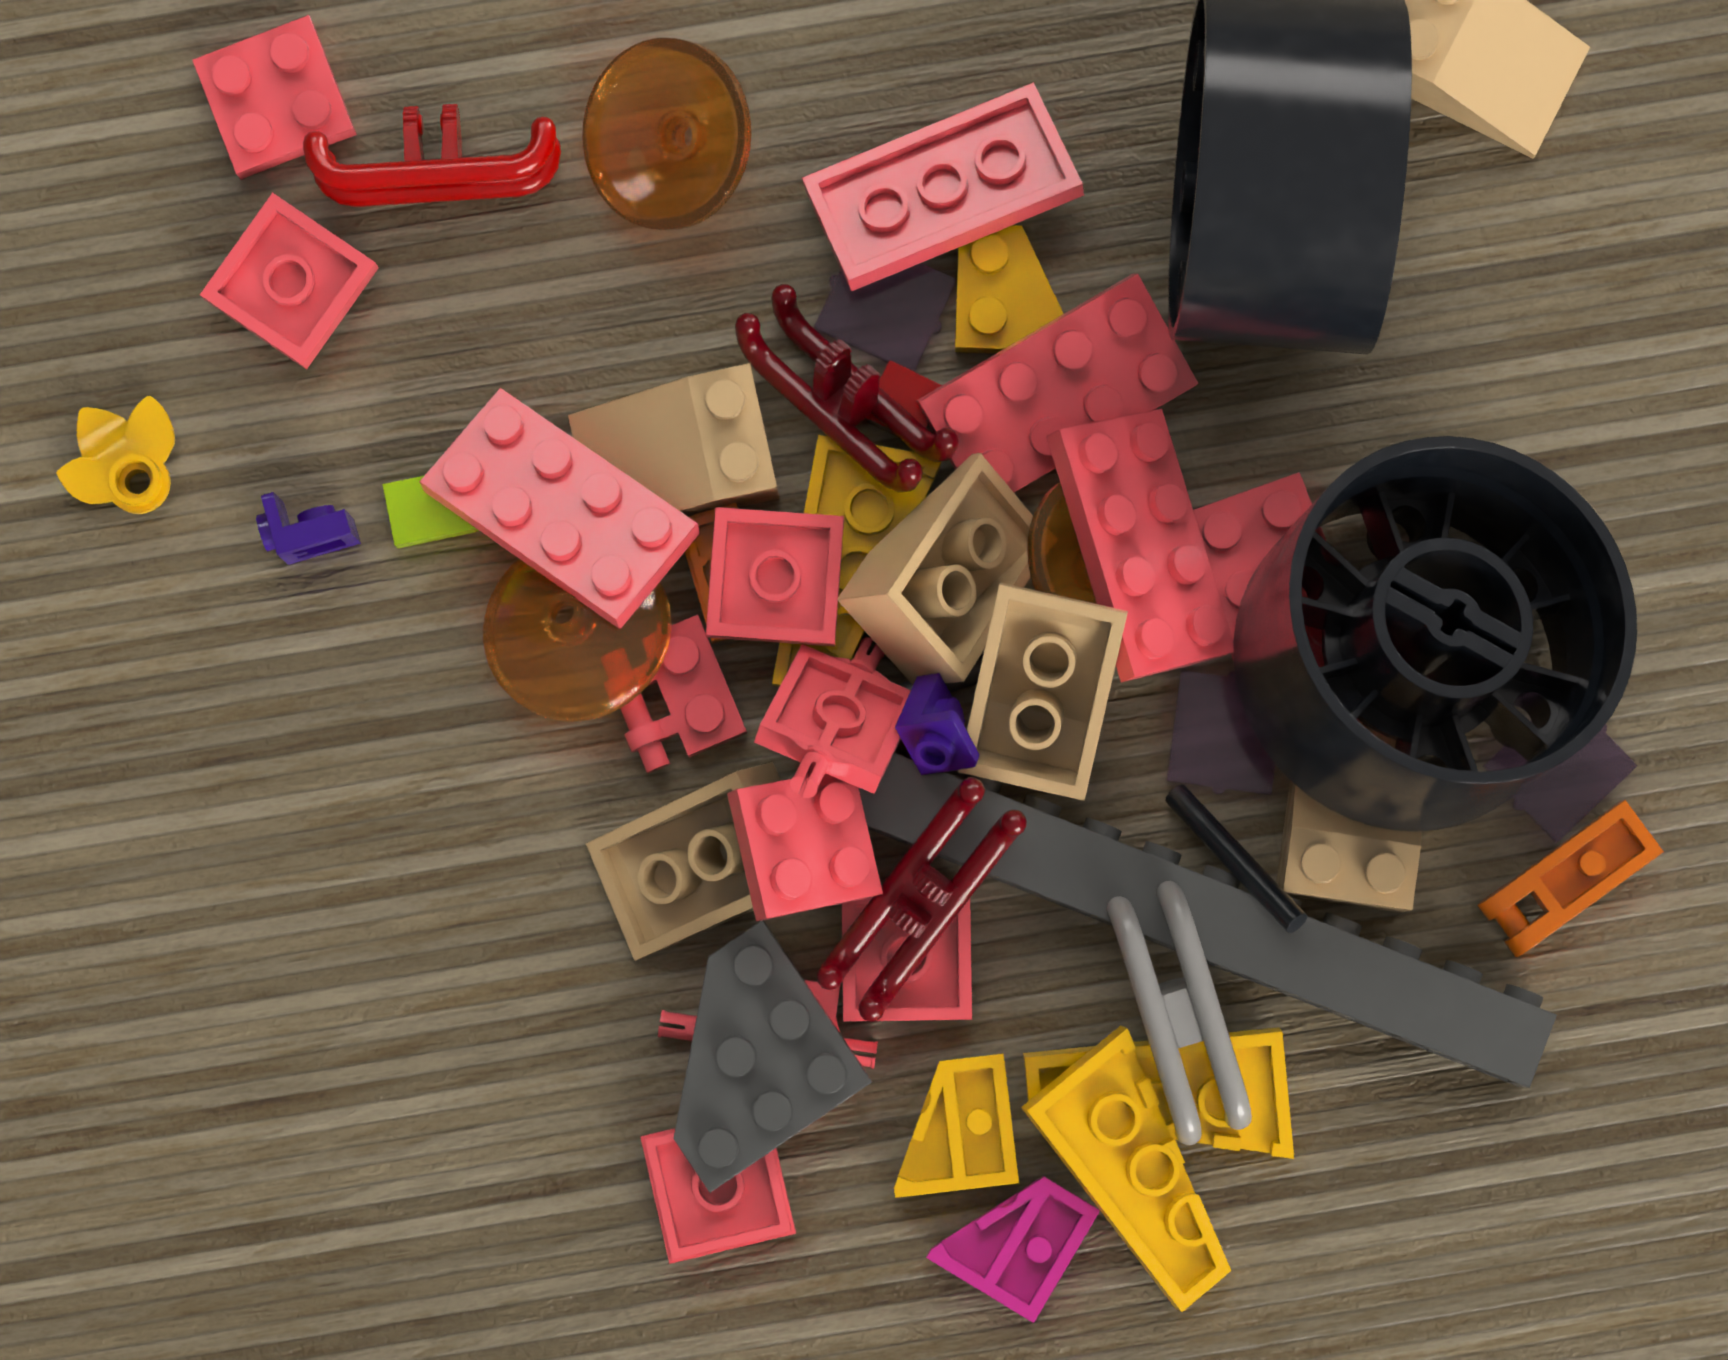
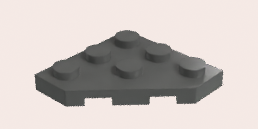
[673,920,872,1193]

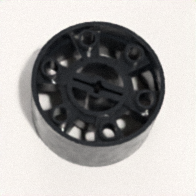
[1168,0,1412,354]
[1233,436,1637,831]

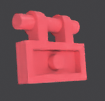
[599,614,747,773]

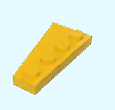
[772,435,942,687]
[1021,1025,1231,1312]
[1023,1027,1294,1159]

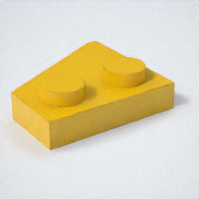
[955,225,1064,354]
[894,1053,1019,1198]

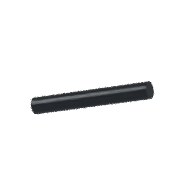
[1165,784,1307,933]

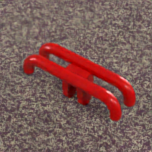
[303,104,561,207]

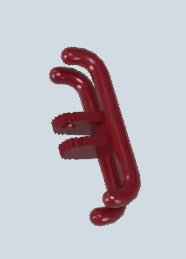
[735,284,959,492]
[817,778,1027,1022]

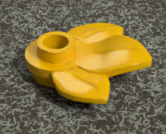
[56,396,175,514]

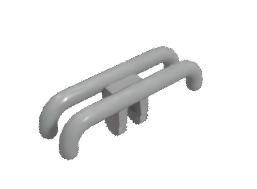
[1106,881,1252,1145]

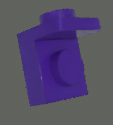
[256,492,361,565]
[895,673,980,775]

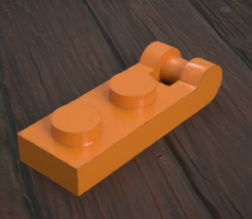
[1477,800,1664,957]

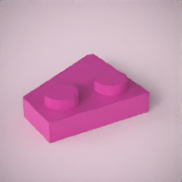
[926,1176,1100,1323]

